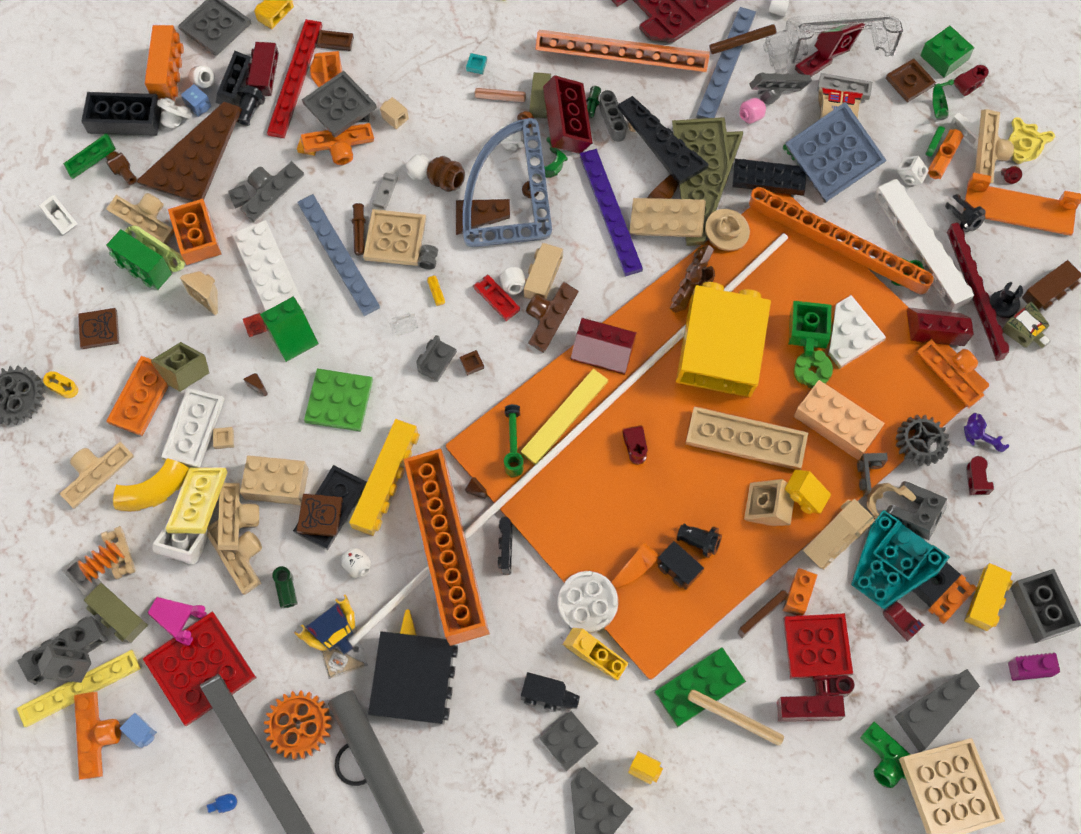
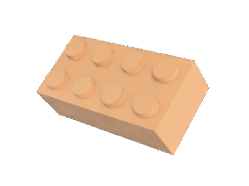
[794,380,885,460]

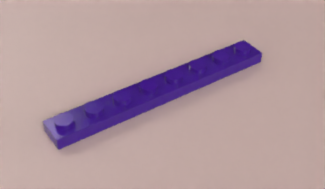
[580,148,643,277]

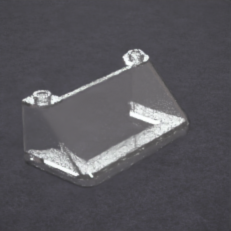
[785,10,903,64]

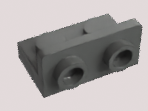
[416,335,457,382]

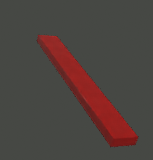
[267,19,323,139]

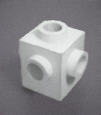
[500,123,524,151]
[897,156,929,185]

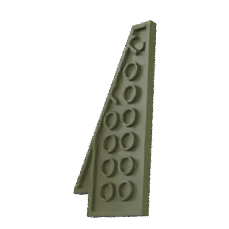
[672,117,743,246]

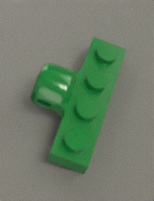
[860,722,911,788]

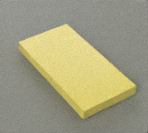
[166,468,228,534]

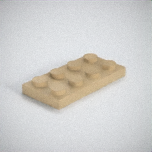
[629,198,706,237]

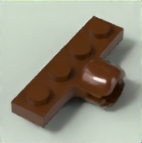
[670,245,715,313]
[526,281,579,353]

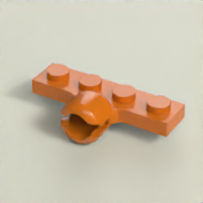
[300,123,374,165]
[916,339,984,409]
[74,692,122,780]

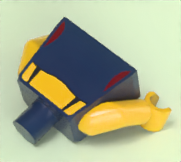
[294,594,355,655]

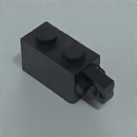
[521,672,580,712]

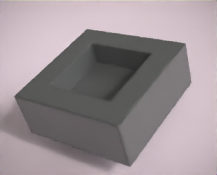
[228,185,250,209]

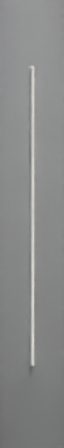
[348,233,788,646]

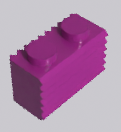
[1008,652,1060,681]

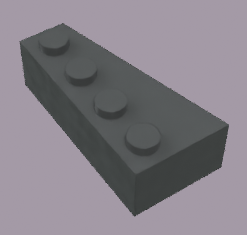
[895,669,980,752]

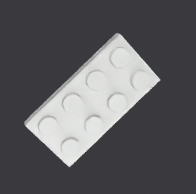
[161,388,225,468]

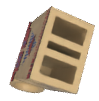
[818,87,863,120]

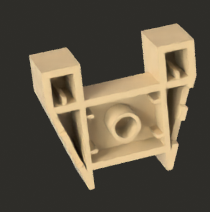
[803,499,875,570]

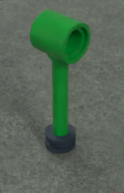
[504,404,524,477]

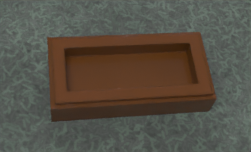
[317,30,354,51]

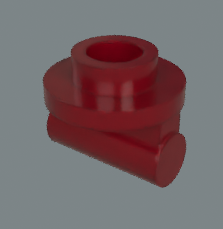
[1001,166,1023,184]

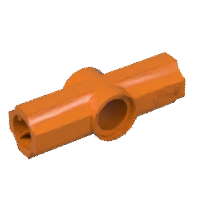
[928,129,964,180]

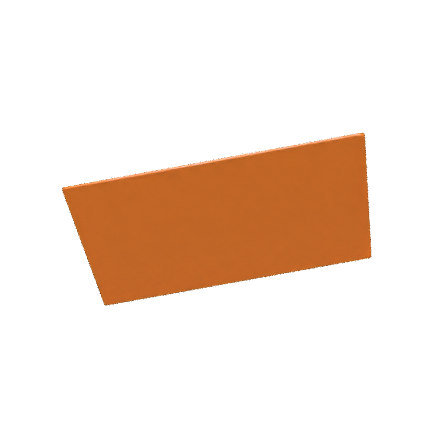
[446,192,989,680]

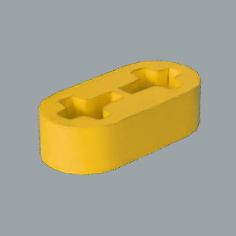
[43,371,78,398]

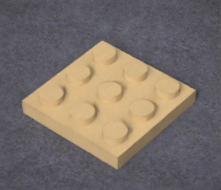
[363,209,426,266]

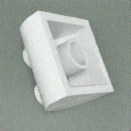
[153,523,207,564]

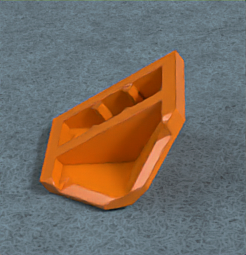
[310,51,343,87]

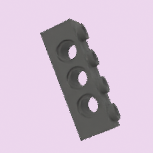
[17,616,108,685]

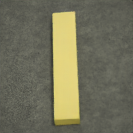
[521,369,608,465]
[17,650,141,727]

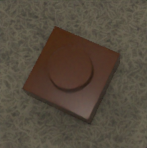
[459,350,484,376]

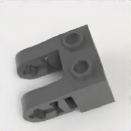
[886,481,947,540]

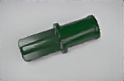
[586,86,601,118]

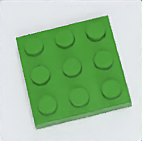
[304,368,373,432]

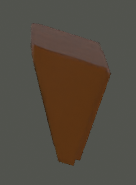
[243,373,268,396]

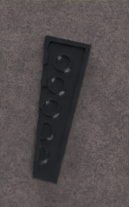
[618,96,709,185]

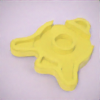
[1008,117,1055,164]

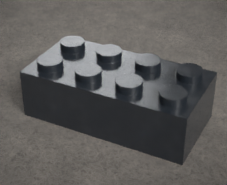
[81,92,162,136]

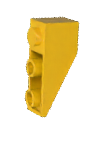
[562,628,628,680]

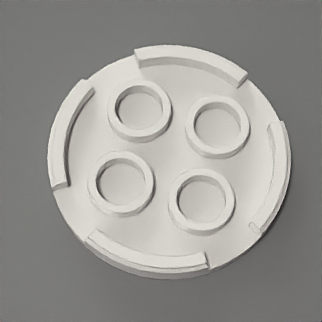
[557,571,618,633]

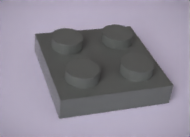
[540,711,598,772]

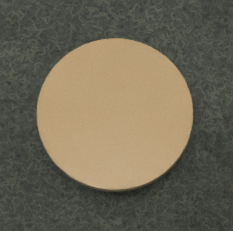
[705,209,750,251]

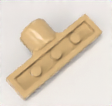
[975,109,1014,184]
[106,193,174,244]
[59,441,134,509]
[218,483,259,550]
[207,519,262,595]

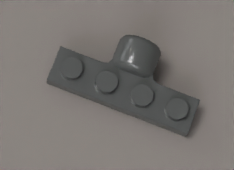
[749,72,812,105]
[240,161,304,223]

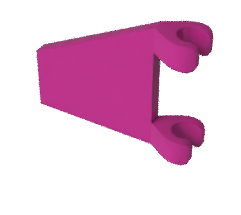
[148,597,207,645]

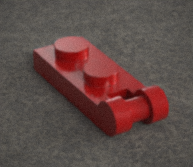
[473,274,520,322]

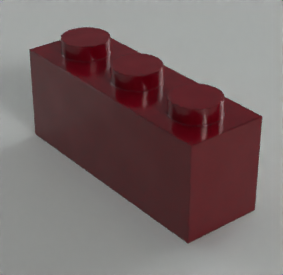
[246,42,279,96]
[777,695,845,722]

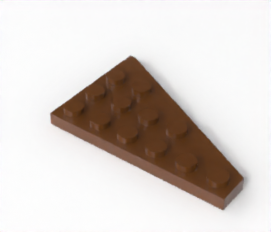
[137,102,242,202]

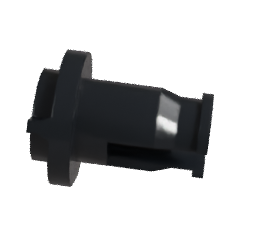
[237,86,266,126]
[945,194,986,232]
[990,282,1023,318]
[677,523,722,558]

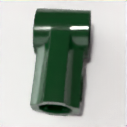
[272,566,298,609]

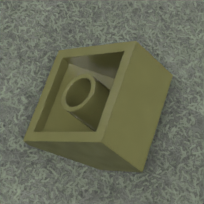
[151,342,210,392]

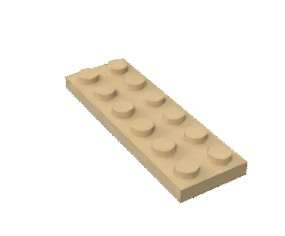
[686,407,808,470]

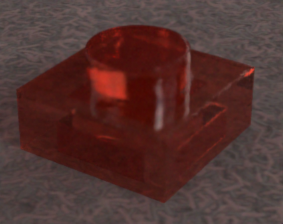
[243,313,267,338]

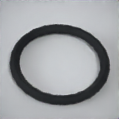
[335,744,367,786]

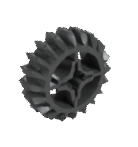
[895,415,950,466]

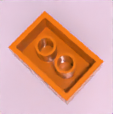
[168,199,222,265]

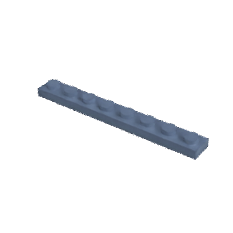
[696,7,756,119]
[297,194,380,316]

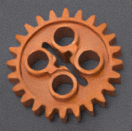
[264,690,332,760]

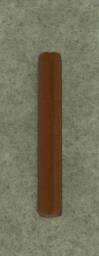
[709,24,777,54]

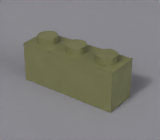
[83,583,148,643]

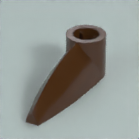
[647,174,678,199]

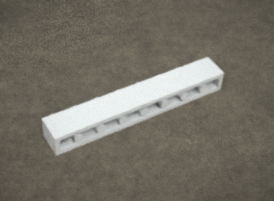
[875,179,974,312]

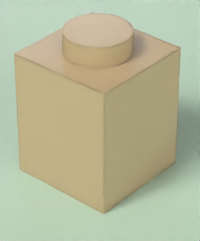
[380,97,409,130]

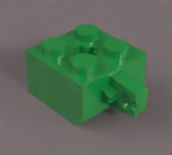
[788,301,832,357]

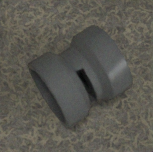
[418,245,438,270]

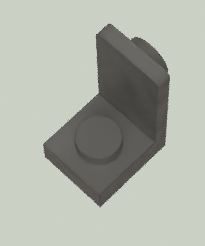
[857,453,888,496]

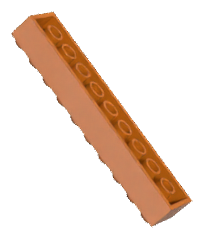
[403,448,490,646]

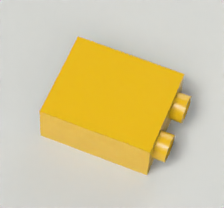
[676,282,771,398]

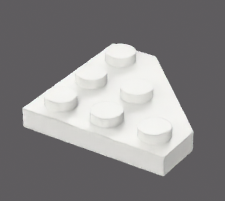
[828,295,886,369]

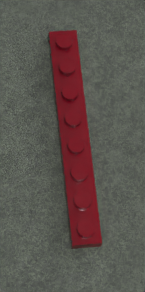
[947,222,1009,361]

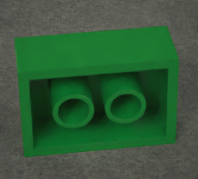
[106,229,172,290]

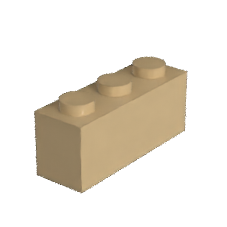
[523,242,563,299]

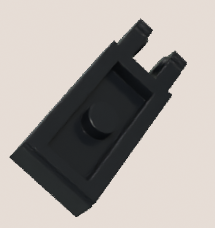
[498,517,513,575]

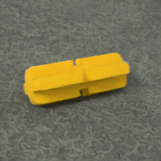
[427,275,445,306]

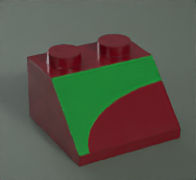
[814,23,865,59]

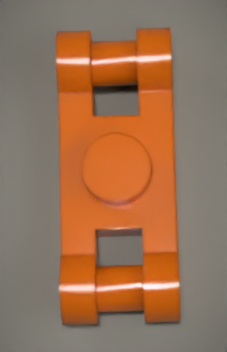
[928,574,977,624]

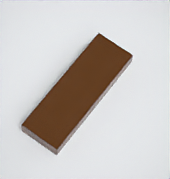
[737,590,789,639]

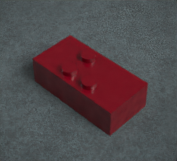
[543,75,593,154]

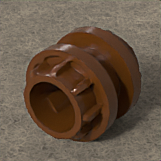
[427,156,465,192]

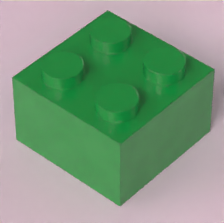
[920,25,975,78]

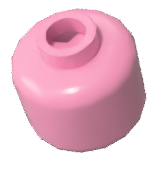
[739,98,766,124]

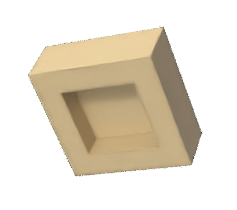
[213,427,234,449]

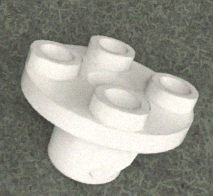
[157,97,192,129]

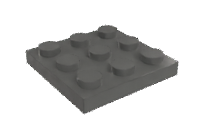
[178,0,252,56]
[302,71,377,137]

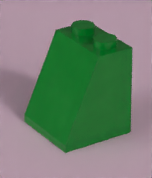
[260,296,319,362]

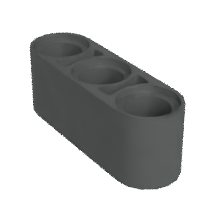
[599,90,627,142]

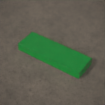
[63,134,116,179]

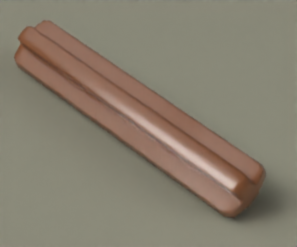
[475,88,526,102]

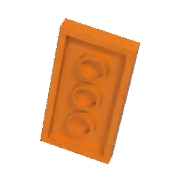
[106,356,169,436]

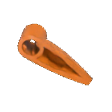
[611,542,660,588]

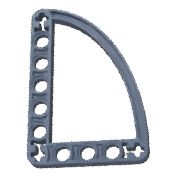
[463,118,552,247]

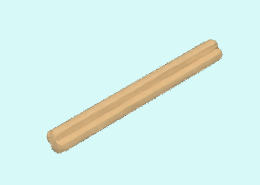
[688,690,784,745]

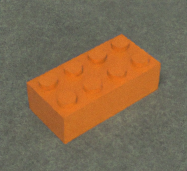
[145,25,184,104]

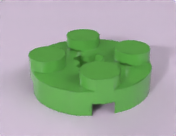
[794,350,833,388]

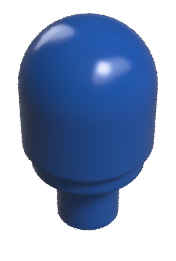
[207,793,237,813]

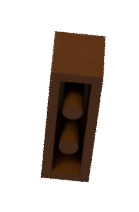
[1022,260,1081,312]

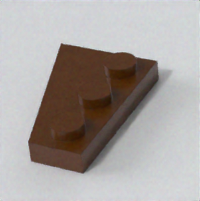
[456,199,510,235]

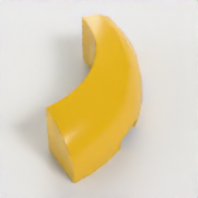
[113,458,189,512]

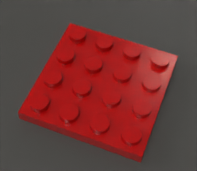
[143,611,257,727]

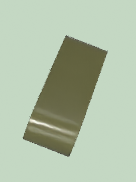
[529,72,551,119]

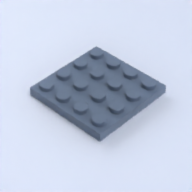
[785,102,887,203]

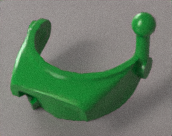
[932,79,954,119]
[537,137,568,178]

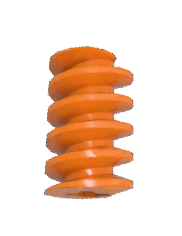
[78,540,125,583]

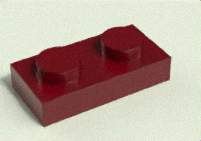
[795,50,833,77]

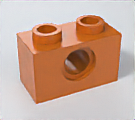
[782,568,818,616]

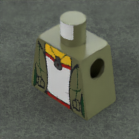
[1002,302,1051,349]

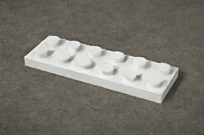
[232,220,307,312]

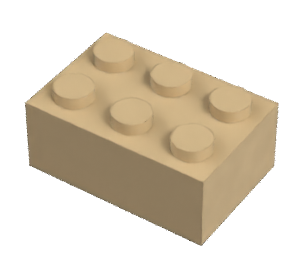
[240,455,309,505]

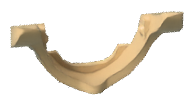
[867,483,916,520]

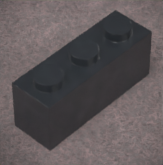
[215,50,251,105]

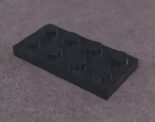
[732,158,806,196]
[293,465,367,550]

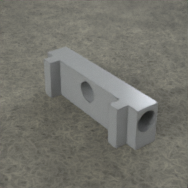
[372,173,398,210]

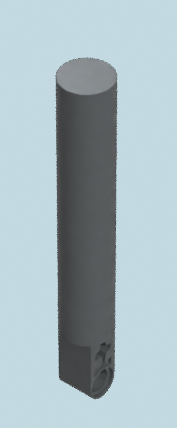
[328,690,425,834]

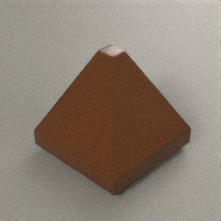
[465,477,487,499]

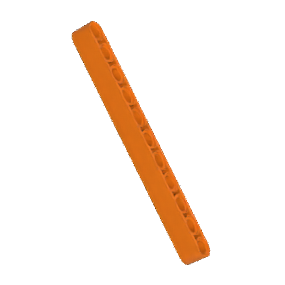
[749,187,934,294]

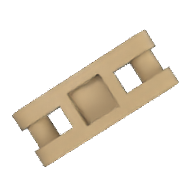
[101,526,136,580]

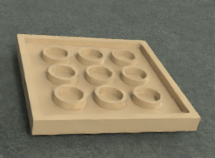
[899,738,1005,834]

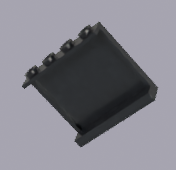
[368,631,458,725]

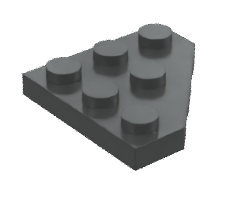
[571,767,633,834]

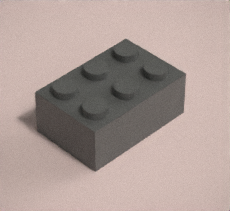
[1010,569,1081,643]

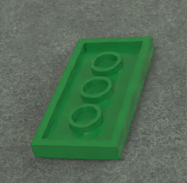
[654,647,746,728]

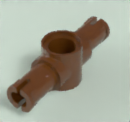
[106,151,137,185]

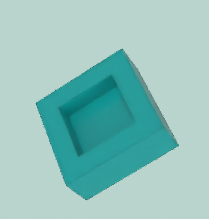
[466,53,487,75]

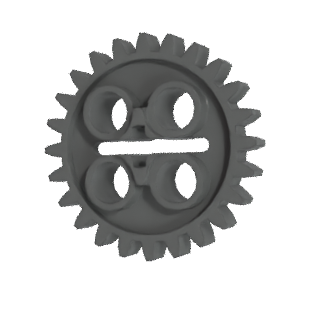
[0,365,46,426]

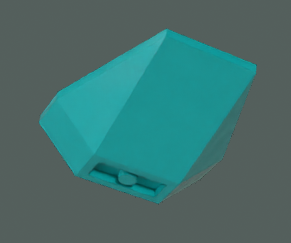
[851,510,950,609]

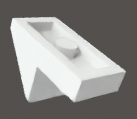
[950,113,980,149]
[38,194,78,235]

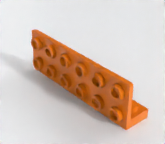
[963,172,1081,236]

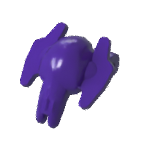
[964,413,1009,452]

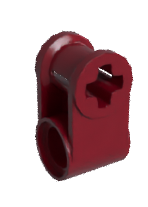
[954,65,989,96]
[622,425,648,465]
[813,675,855,697]

